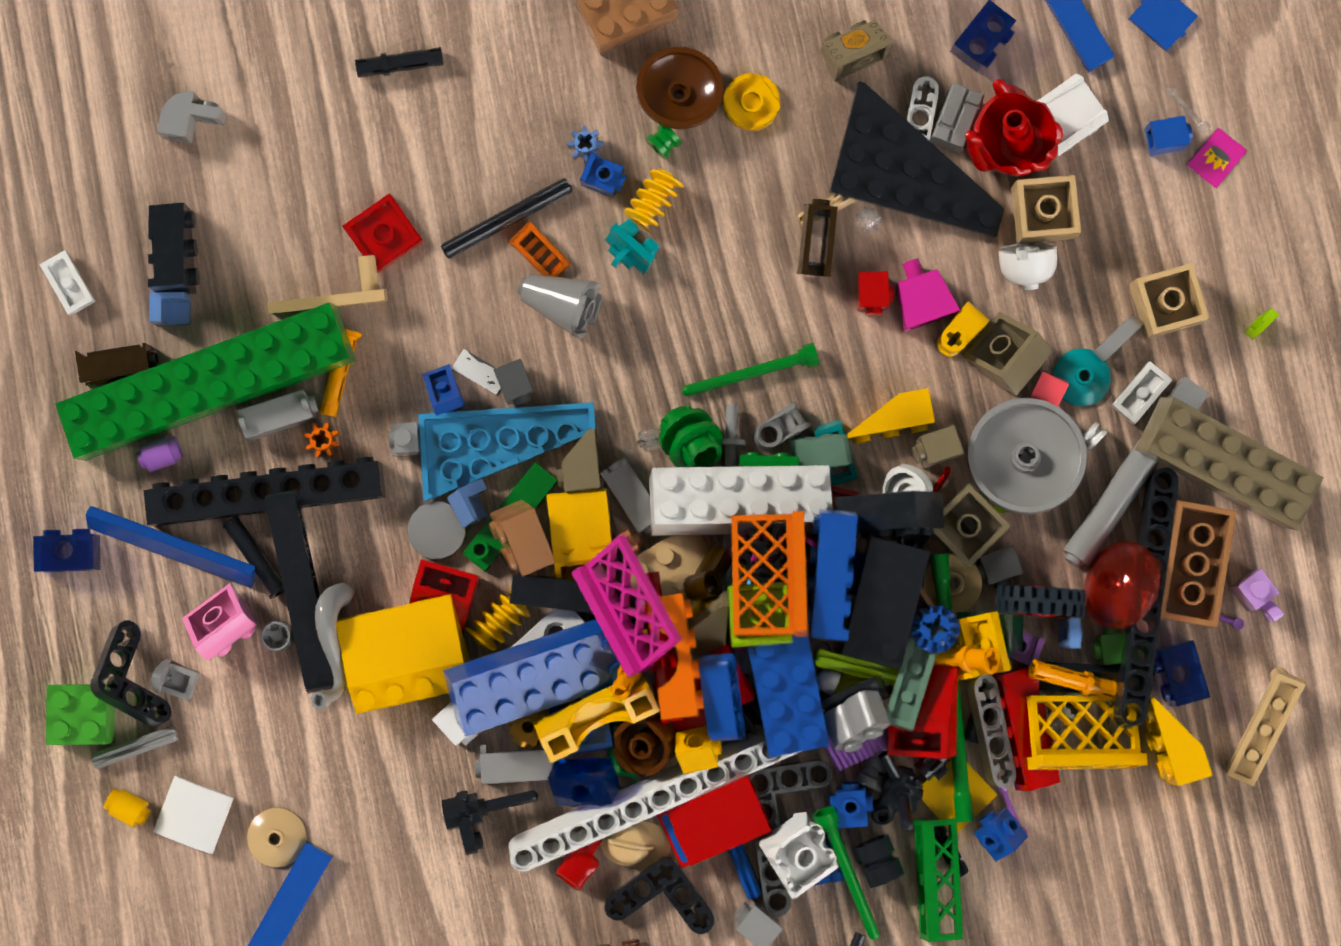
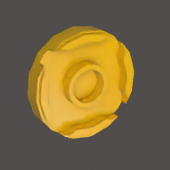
[723,73,780,131]

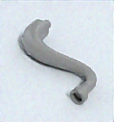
[311,582,355,710]

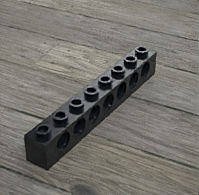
[143,457,386,527]

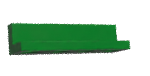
[913,818,963,942]

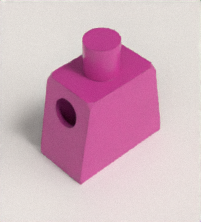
[896,258,960,332]

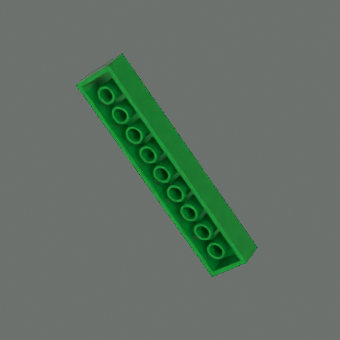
[55,302,357,461]

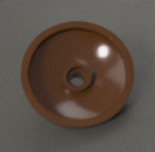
[636,47,723,129]

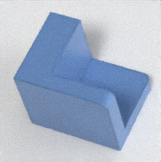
[149,292,191,326]
[447,479,488,529]

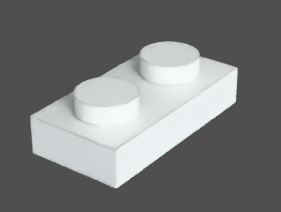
[39,250,96,316]
[1111,361,1172,425]

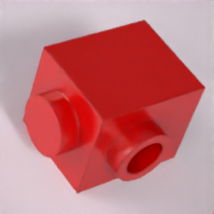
[856,271,894,316]

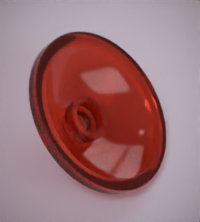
[1084,541,1160,629]

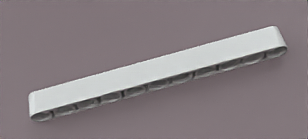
[508,728,802,872]

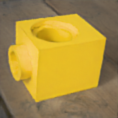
[675,726,722,774]

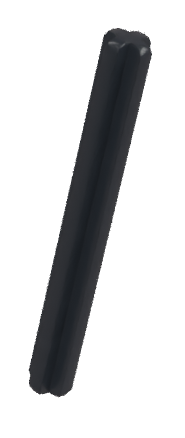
[441,178,572,258]

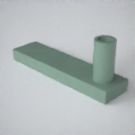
[886,608,944,732]

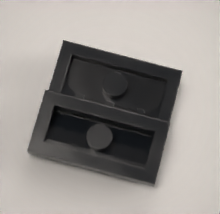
[821,675,894,711]

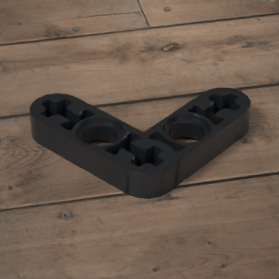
[90,620,172,727]
[604,857,714,934]

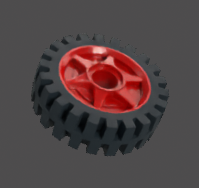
[996,585,1086,618]

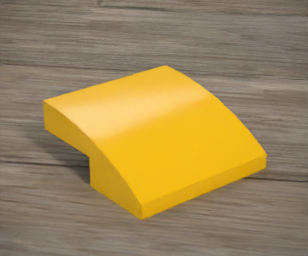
[944,611,1011,681]

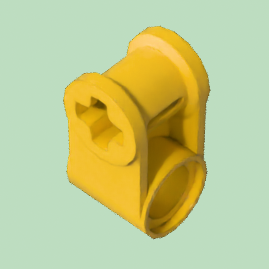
[937,301,990,357]

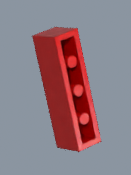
[990,666,1061,792]

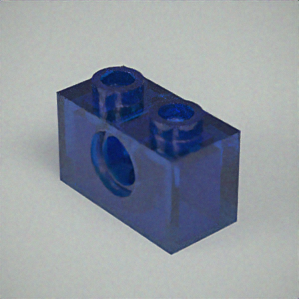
[33,529,101,573]
[1154,640,1210,707]
[548,758,620,807]

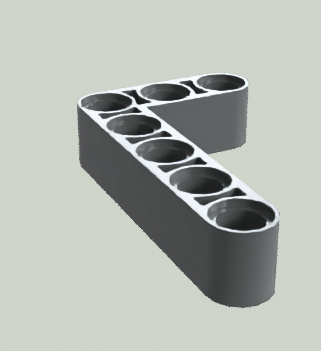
[747,759,832,916]

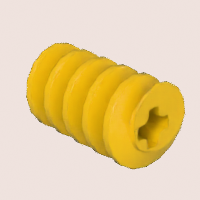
[624,168,684,233]
[465,588,531,651]

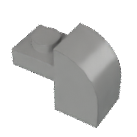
[157,91,226,143]

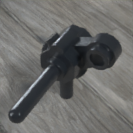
[870,750,923,831]
[442,790,538,855]

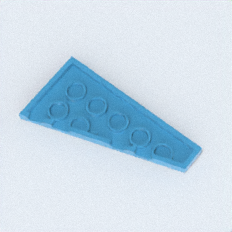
[418,402,596,502]

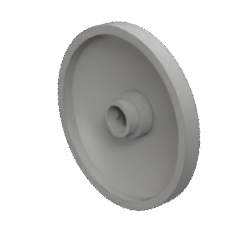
[967,398,1087,515]

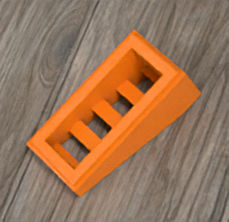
[508,221,571,277]

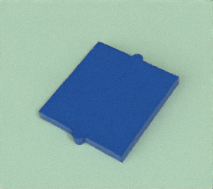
[1129,0,1198,52]

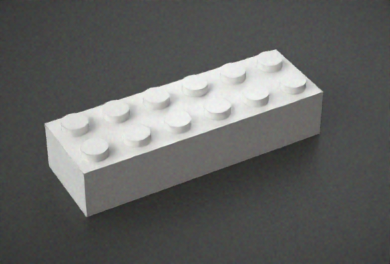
[649,465,833,536]

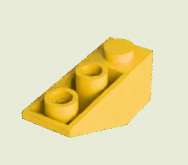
[847,388,935,444]

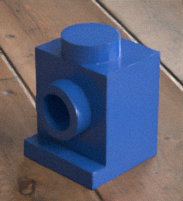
[580,153,627,198]

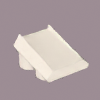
[1038,73,1109,156]
[759,812,839,899]

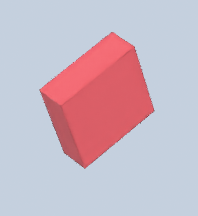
[1030,370,1069,407]

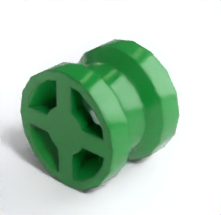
[645,125,682,160]

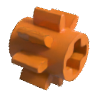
[304,422,341,459]

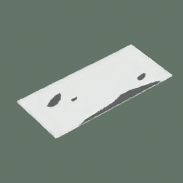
[452,349,500,395]

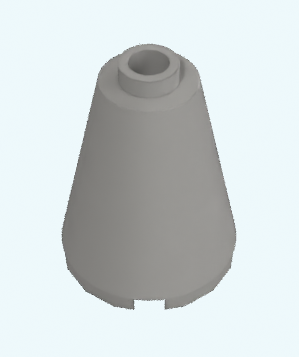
[518,274,602,338]

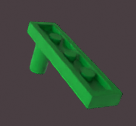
[462,462,558,572]

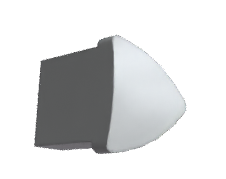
[151,658,200,701]

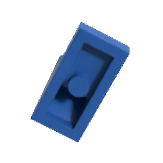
[423,364,465,416]

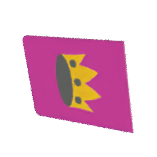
[1187,128,1246,188]

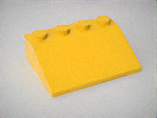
[336,594,470,714]

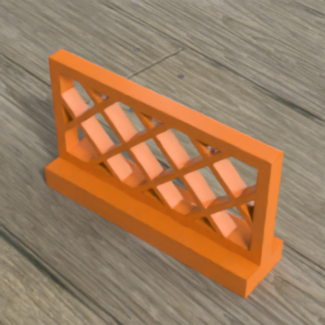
[731,511,808,637]

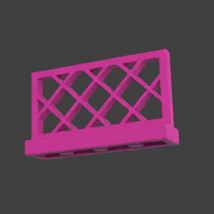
[572,534,682,677]

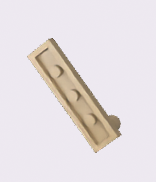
[267,255,388,315]
[1225,667,1306,787]

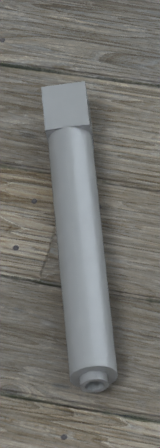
[1063,377,1209,568]

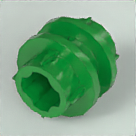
[659,405,723,467]

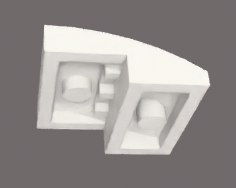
[153,776,234,854]

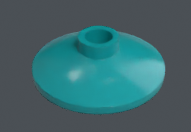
[1053,349,1111,407]

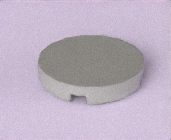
[408,501,466,559]

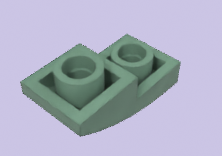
[789,434,852,467]

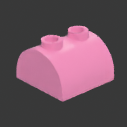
[182,583,258,661]

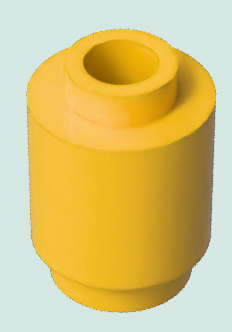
[103,788,151,828]

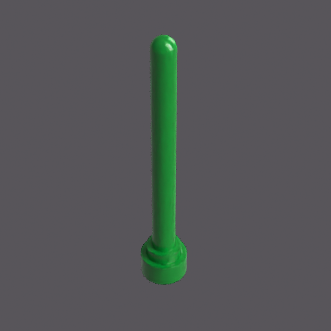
[682,343,820,397]
[813,806,880,940]

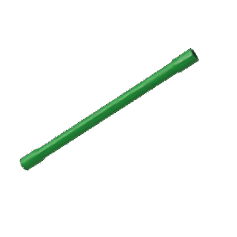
[931,553,974,822]

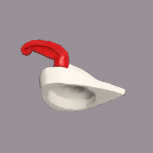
[883,464,951,493]

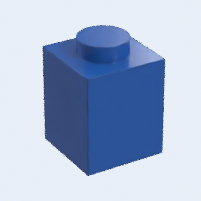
[1144,115,1193,156]

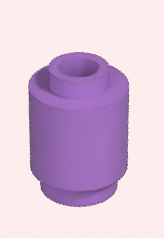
[136,436,183,473]

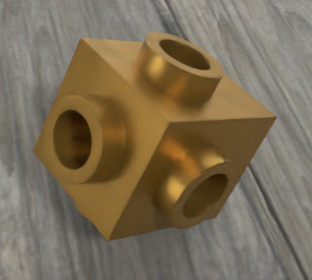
[507,710,547,749]

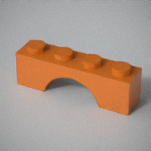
[647,593,704,720]

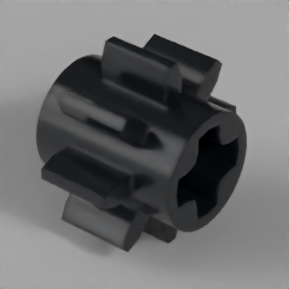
[914,757,950,781]

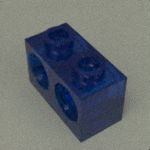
[950,0,1017,72]

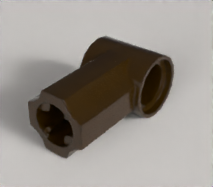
[683,544,732,601]

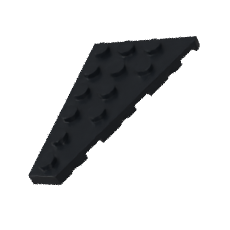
[829,81,1004,238]

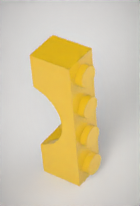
[533,674,660,763]

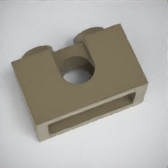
[912,425,964,469]

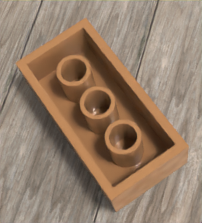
[1160,500,1237,628]

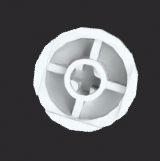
[999,243,1057,290]

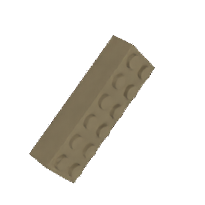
[1135,397,1324,530]

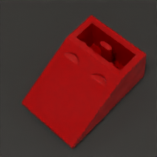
[409,559,481,637]
[888,665,958,759]

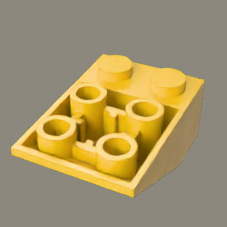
[547,488,616,581]
[1144,697,1213,786]

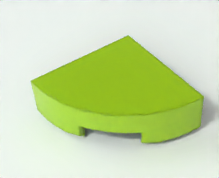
[1245,308,1279,340]

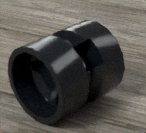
[853,834,905,888]

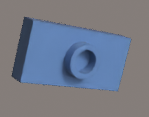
[1058,618,1083,648]

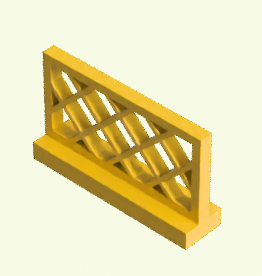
[1027,696,1148,770]

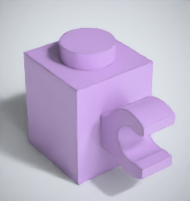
[1229,569,1284,622]

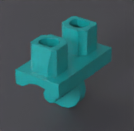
[605,219,660,275]

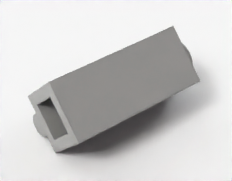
[237,389,319,441]
[600,458,652,535]
[475,744,554,784]

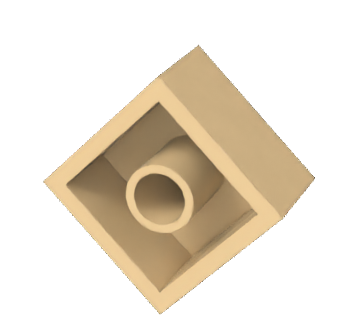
[1011,175,1081,244]
[1129,263,1210,340]

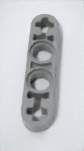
[967,675,1016,788]

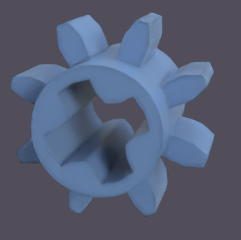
[567,125,604,164]

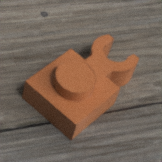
[616,528,644,556]

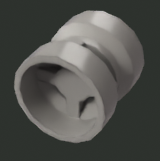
[261,621,295,651]

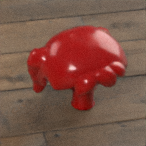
[965,79,1063,177]

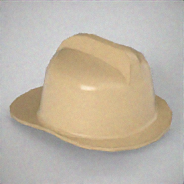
[600,821,671,869]

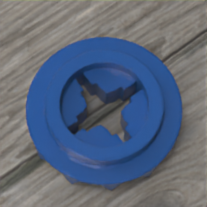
[911,605,960,653]

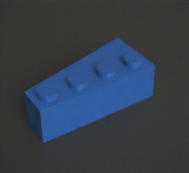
[807,509,858,641]

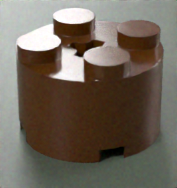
[613,712,678,776]

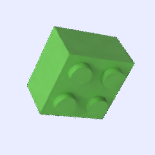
[46,684,115,745]

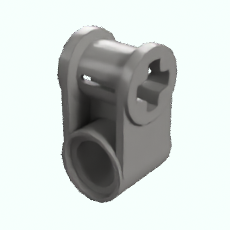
[754,401,811,451]

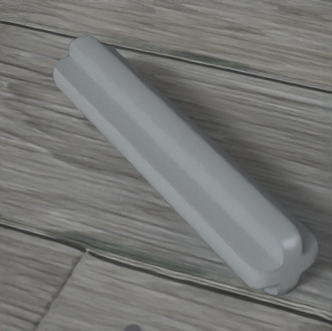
[91,726,179,769]

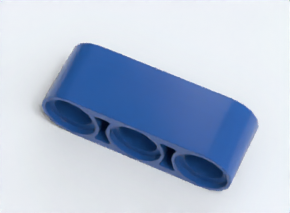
[699,653,745,741]

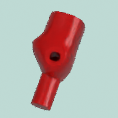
[555,839,603,891]

